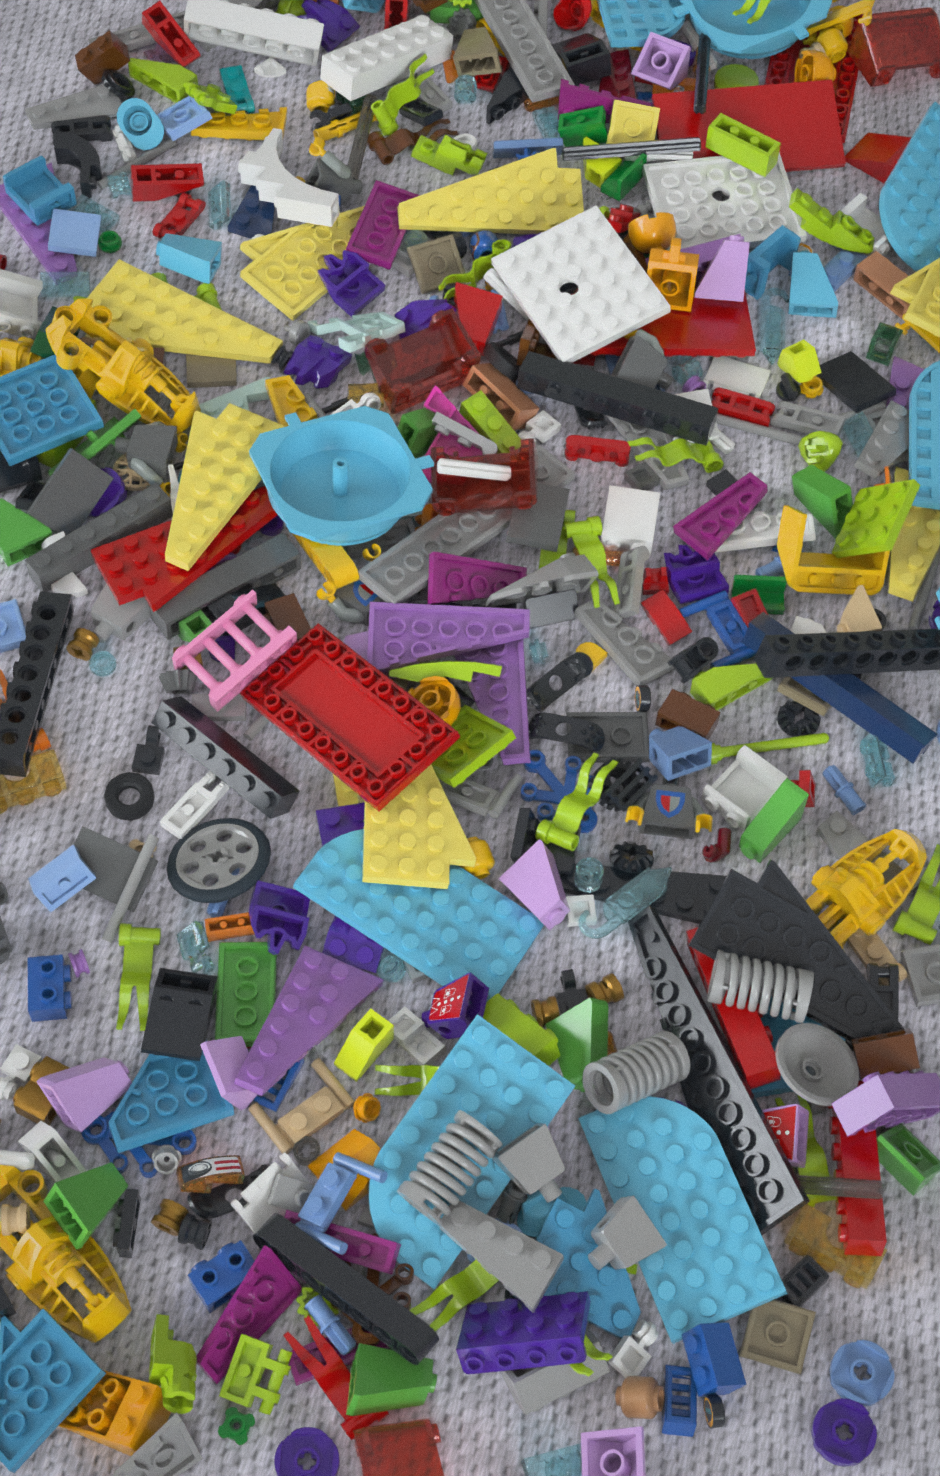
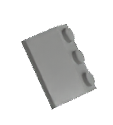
[500,1326,610,1415]

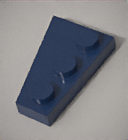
[227,185,275,239]

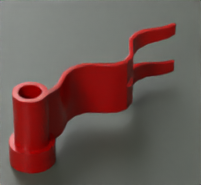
[283,1315,389,1440]

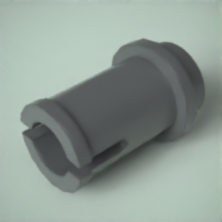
[496,1182,528,1224]

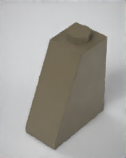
[453,27,502,78]

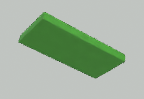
[215,942,277,1047]

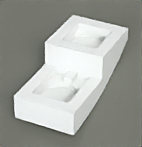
[388,1007,447,1065]

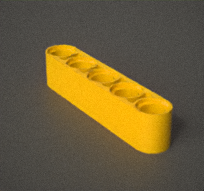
[292,533,359,590]

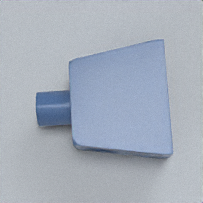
[649,726,712,781]

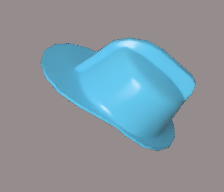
[117,98,164,150]
[517,1187,587,1237]

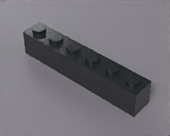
[151,696,300,819]

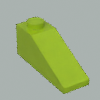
[128,58,198,103]
[690,663,773,711]

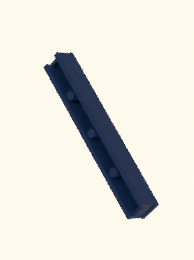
[742,612,937,764]

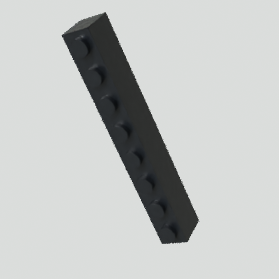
[517,351,719,446]

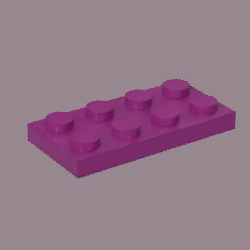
[346,180,420,270]

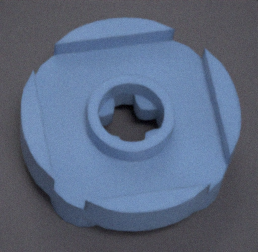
[829,1340,895,1406]

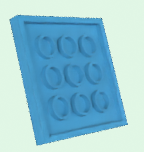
[0,355,104,466]

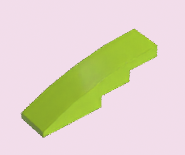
[389,661,502,682]

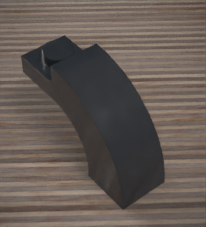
[54,132,102,198]

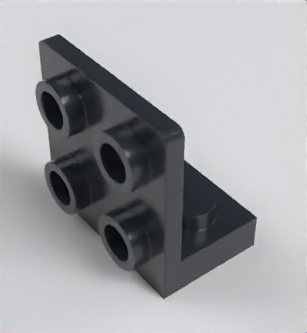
[0,450,43,493]
[510,808,582,874]

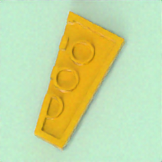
[191,107,287,141]
[265,375,317,427]

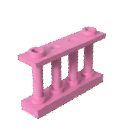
[172,590,297,712]

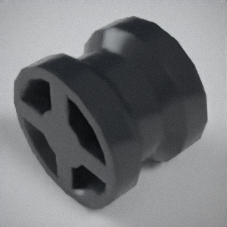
[178,1213,212,1250]

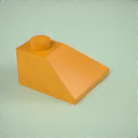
[308,1129,381,1211]

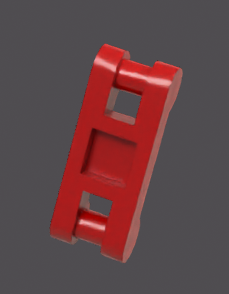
[152,192,206,238]
[711,387,775,427]
[564,435,631,467]

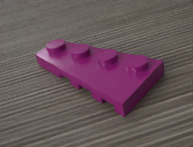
[558,79,651,124]
[673,472,768,560]
[428,552,527,605]
[196,1245,302,1384]

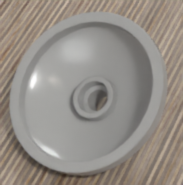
[775,1023,859,1106]

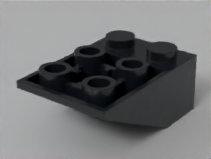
[552,33,612,86]
[141,968,218,1061]

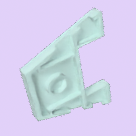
[308,311,405,353]
[199,377,270,419]

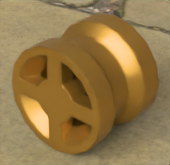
[66,628,100,661]
[531,996,560,1027]
[151,1199,189,1236]

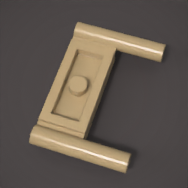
[248,1058,355,1154]

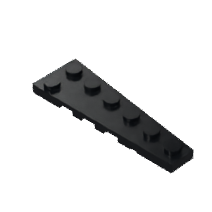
[560,863,727,924]

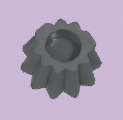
[447,8,477,39]
[159,669,197,694]

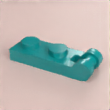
[219,65,255,114]

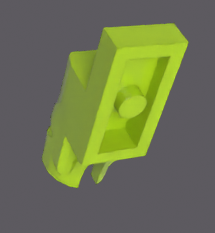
[411,135,488,175]
[148,1314,197,1414]

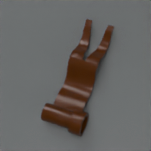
[366,119,459,165]

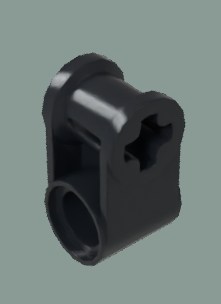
[667,637,719,684]

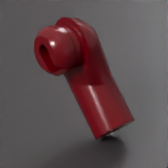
[702,828,732,863]

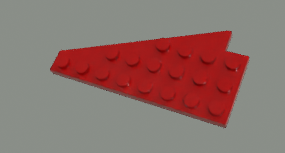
[90,486,278,612]

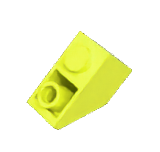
[583,137,622,189]
[777,339,821,383]
[334,1008,394,1082]

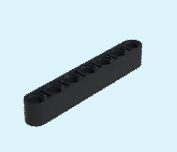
[253,1213,439,1365]

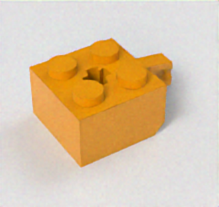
[647,237,699,312]

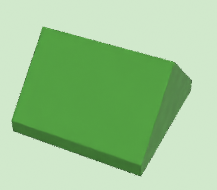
[877,1123,940,1196]

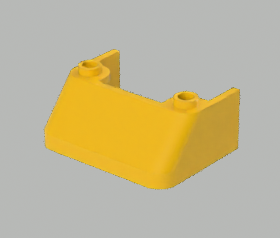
[777,505,890,595]

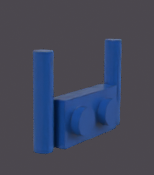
[678,590,756,669]

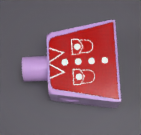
[762,1104,809,1168]

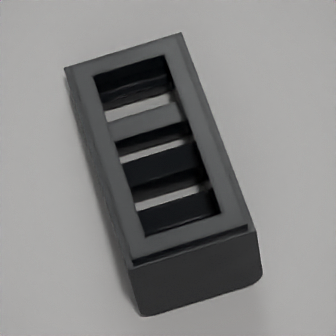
[774,1254,829,1307]

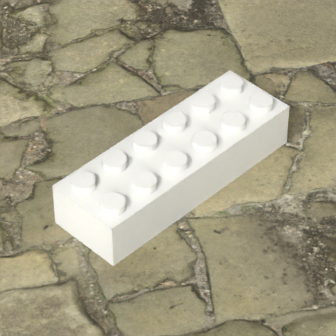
[184,0,324,66]
[321,15,453,101]

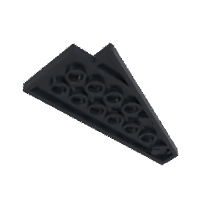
[689,859,904,1039]

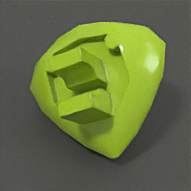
[798,431,843,472]

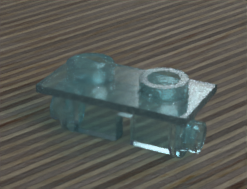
[860,733,895,788]

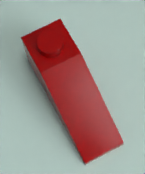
[142,1,201,68]
[130,163,204,202]

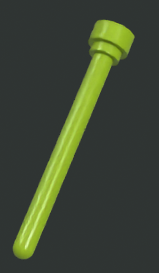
[711,733,829,765]

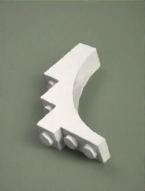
[238,128,340,227]

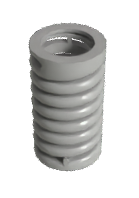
[707,950,814,1023]
[582,1031,690,1114]
[397,1110,503,1226]

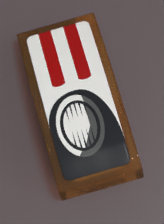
[176,1155,245,1193]

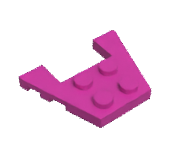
[422,386,483,489]

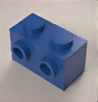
[27,954,72,1022]
[188,1240,255,1314]
[682,1322,747,1397]

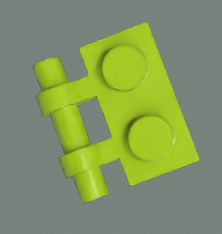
[184,81,237,114]
[219,1334,293,1415]

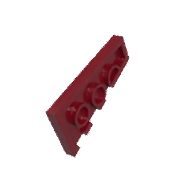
[598,49,636,99]

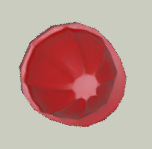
[553,0,592,31]

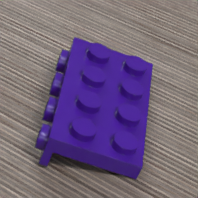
[456,1291,591,1374]

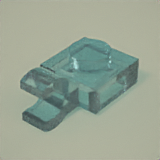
[176,921,214,975]

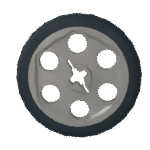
[166,818,271,903]

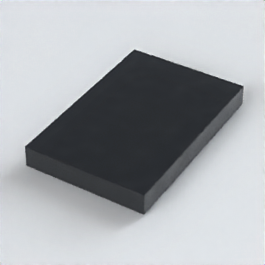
[816,351,896,413]

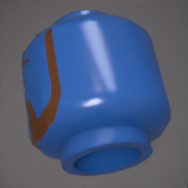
[469,230,499,260]

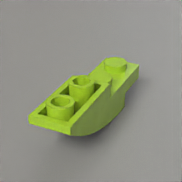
[789,188,875,254]

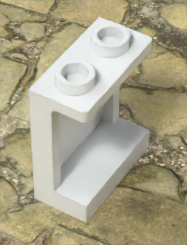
[841,193,891,257]
[0,269,43,340]
[601,485,660,556]
[701,745,788,832]

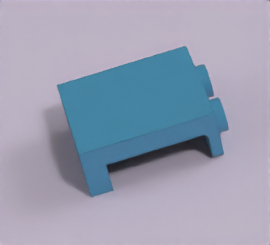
[3,155,77,226]
[745,225,801,300]

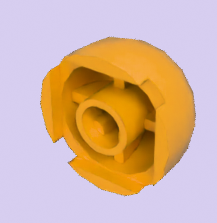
[795,50,836,82]
[628,212,677,254]
[408,676,461,726]

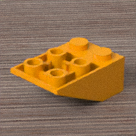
[58,1370,171,1456]

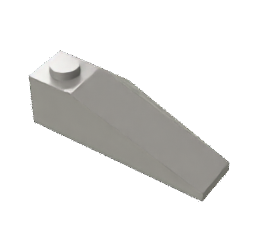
[485,553,599,607]

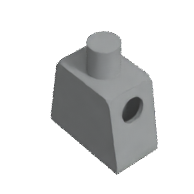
[91,583,151,643]
[492,1123,565,1203]
[588,1195,667,1270]

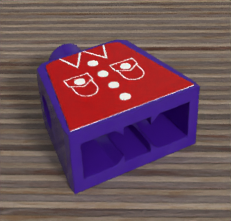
[421,972,489,1039]

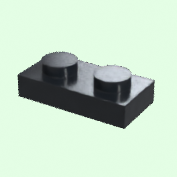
[113,1189,141,1258]

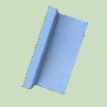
[28,844,96,912]

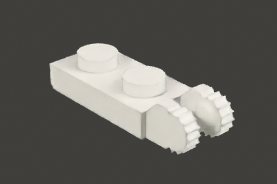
[160,771,230,839]

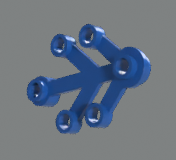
[520,750,598,833]
[81,1110,197,1178]

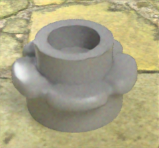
[152,1145,182,1174]

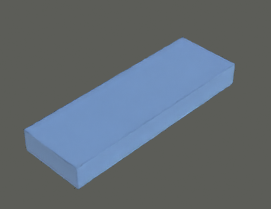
[492,138,563,159]

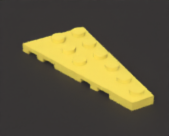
[888,466,940,602]

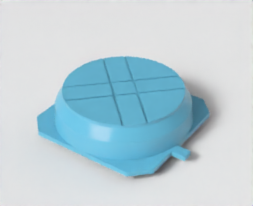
[673,0,832,59]
[249,406,434,546]

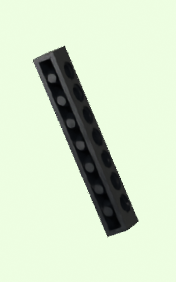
[0,591,74,777]
[754,629,940,678]

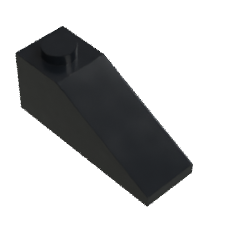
[207,583,286,636]

